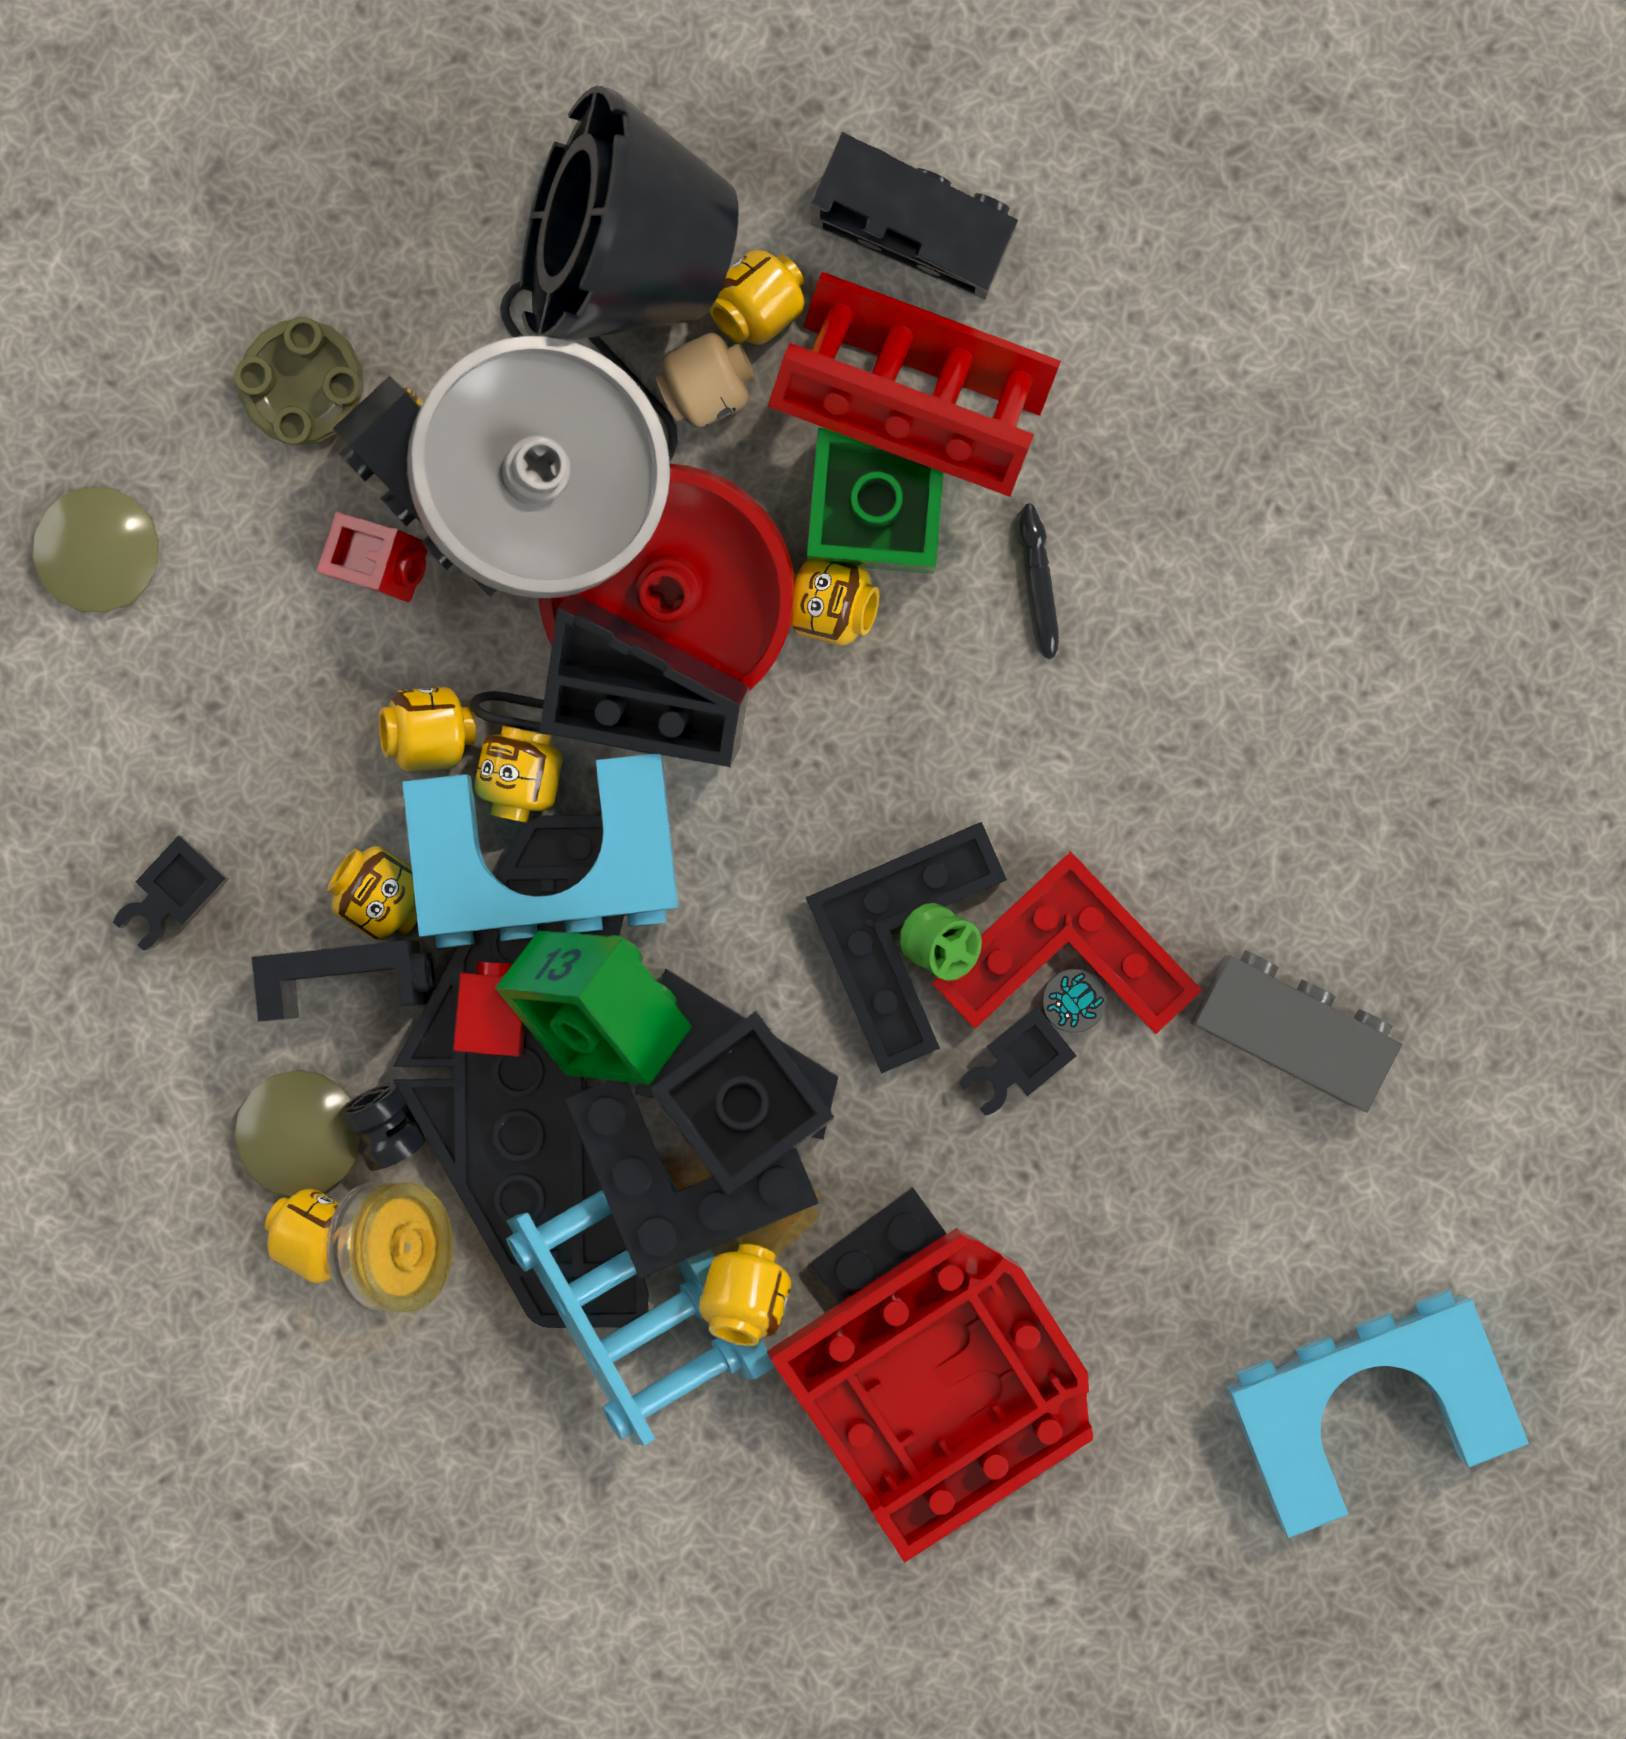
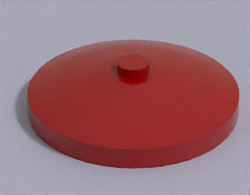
[538,464,795,691]

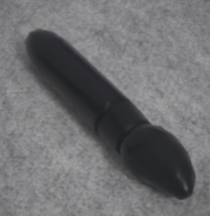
[1017,503,1059,659]

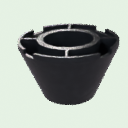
[520,86,739,341]

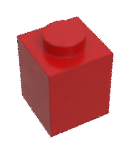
[454,961,525,1056]

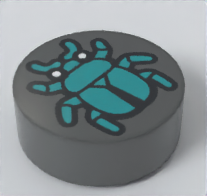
[1042,969,1107,1033]

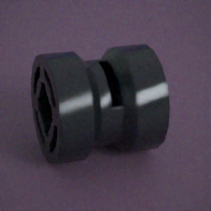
[339,1083,425,1171]

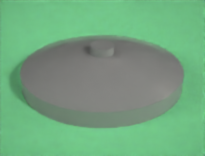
[407,336,670,598]

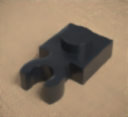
[113,835,228,951]
[959,1006,1077,1115]

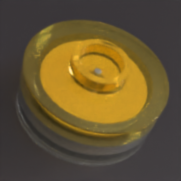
[327,1182,453,1312]

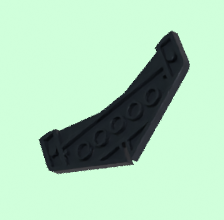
[393,815,649,1328]

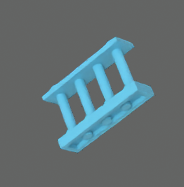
[506,1164,775,1446]

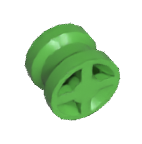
[900,903,982,981]

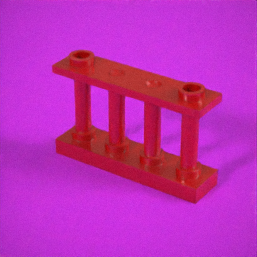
[767,272,1061,497]

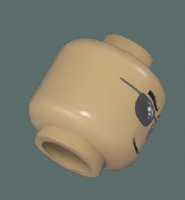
[656,333,756,427]

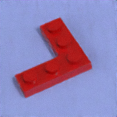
[931,851,1203,1034]

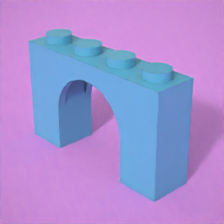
[402,754,679,948]
[1226,1289,1529,1538]

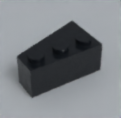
[811,132,1018,300]
[333,376,497,597]
[539,594,750,767]

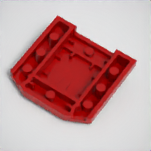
[766,1228,1093,1563]

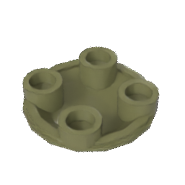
[235,317,363,446]
[33,487,159,613]
[234,1070,361,1196]

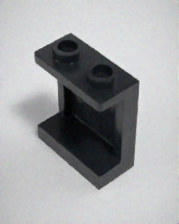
[251,940,435,1022]

